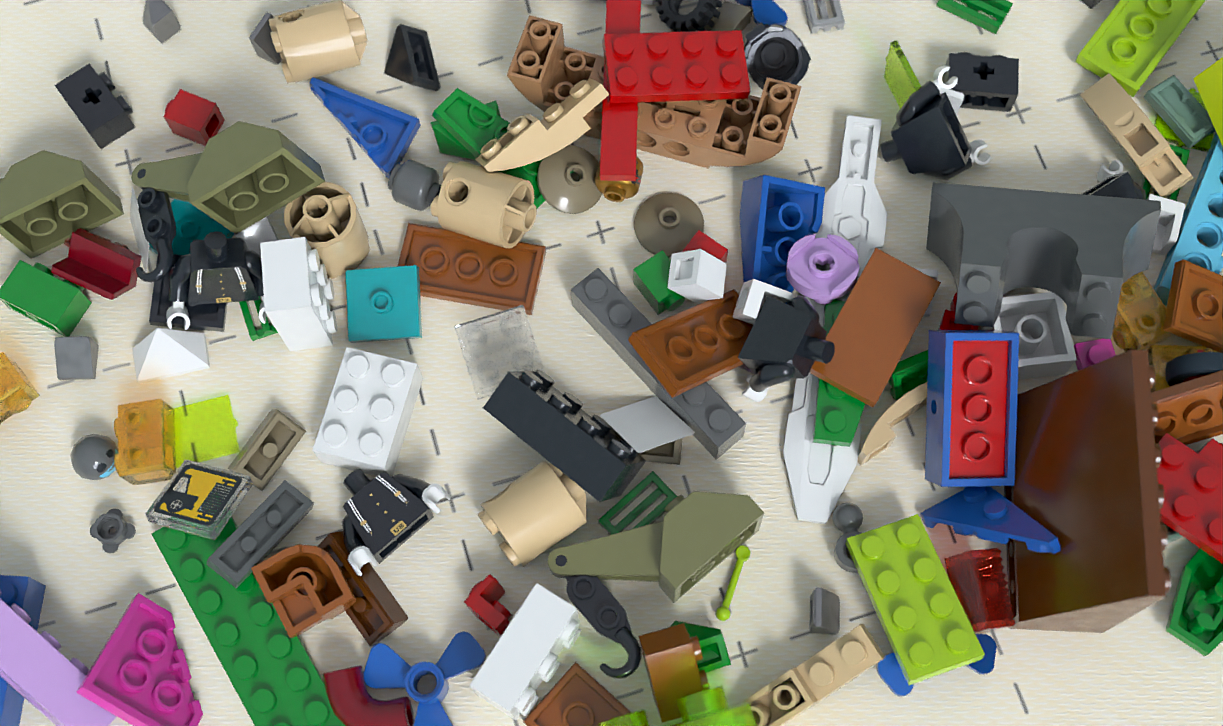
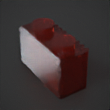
[944,548,1016,634]

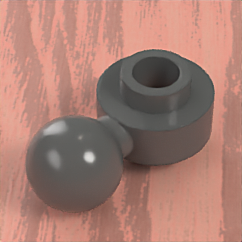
[833,503,863,573]

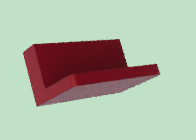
[51,228,142,300]

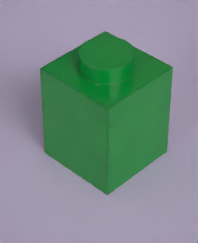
[633,250,686,315]

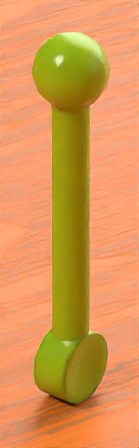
[715,545,751,621]

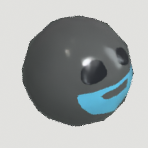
[70,434,120,480]

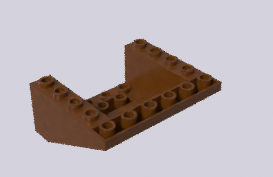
[1004,350,1171,633]

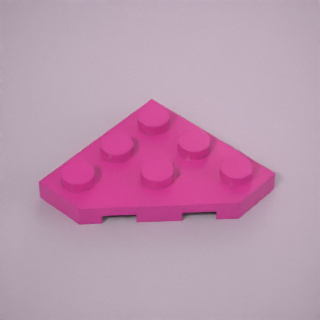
[76,593,203,726]

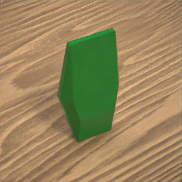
[1165,548,1223,656]

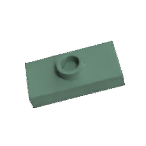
[1143,75,1216,148]

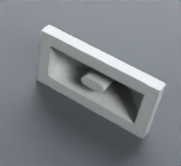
[132,328,210,384]

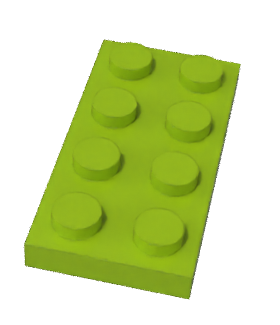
[1075,0,1206,97]
[846,514,985,685]

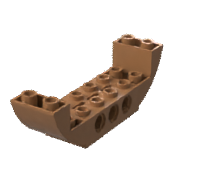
[507,15,802,169]

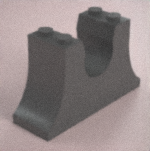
[926,182,1161,339]

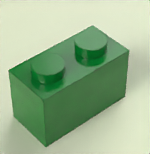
[0,260,92,337]

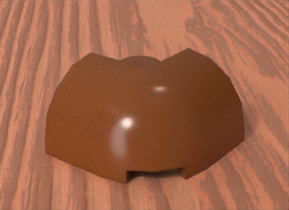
[251,544,357,638]

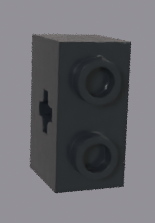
[943,52,1019,112]
[54,63,136,149]

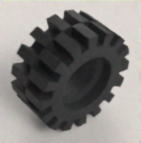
[656,0,722,32]

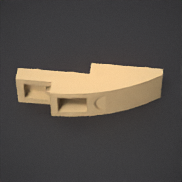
[1080,73,1193,198]
[475,78,609,172]
[729,624,886,726]

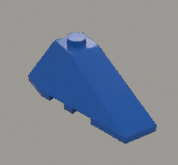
[740,175,825,304]

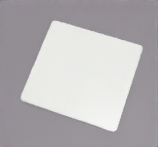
[130,187,149,273]
[600,396,695,453]

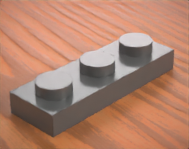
[207,480,314,589]

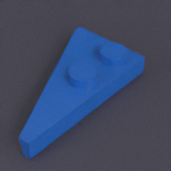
[309,77,421,178]
[920,486,1061,554]

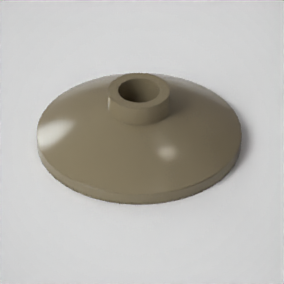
[537,145,602,214]
[634,192,704,258]

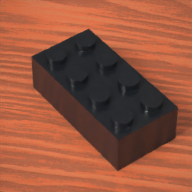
[483,370,647,502]

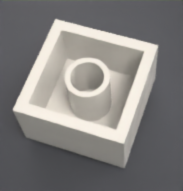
[981,292,1077,380]

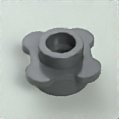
[90,509,136,553]

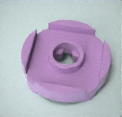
[786,234,860,305]

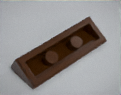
[317,531,408,647]

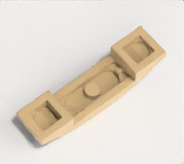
[857,382,927,466]

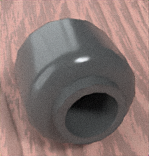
[388,160,442,211]

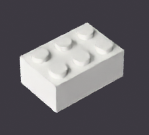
[260,237,337,352]
[313,347,423,477]
[469,583,581,721]

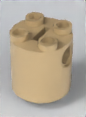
[269,0,368,83]
[431,161,537,248]
[284,182,370,279]
[477,461,587,567]

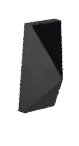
[384,24,441,91]

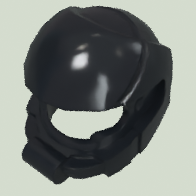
[744,22,811,90]

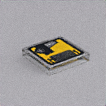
[145,459,253,540]

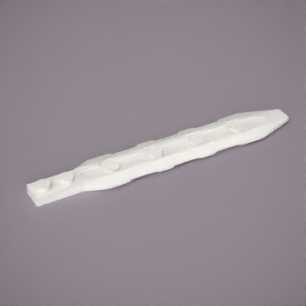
[783,115,887,524]

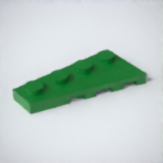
[432,88,573,209]
[813,300,865,447]

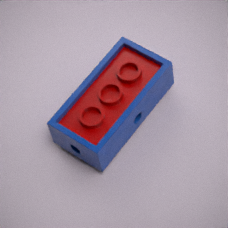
[925,330,1019,487]

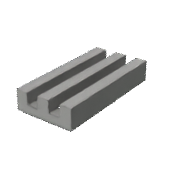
[803,0,845,34]

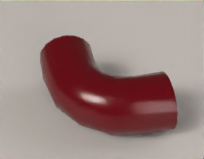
[323,665,415,726]

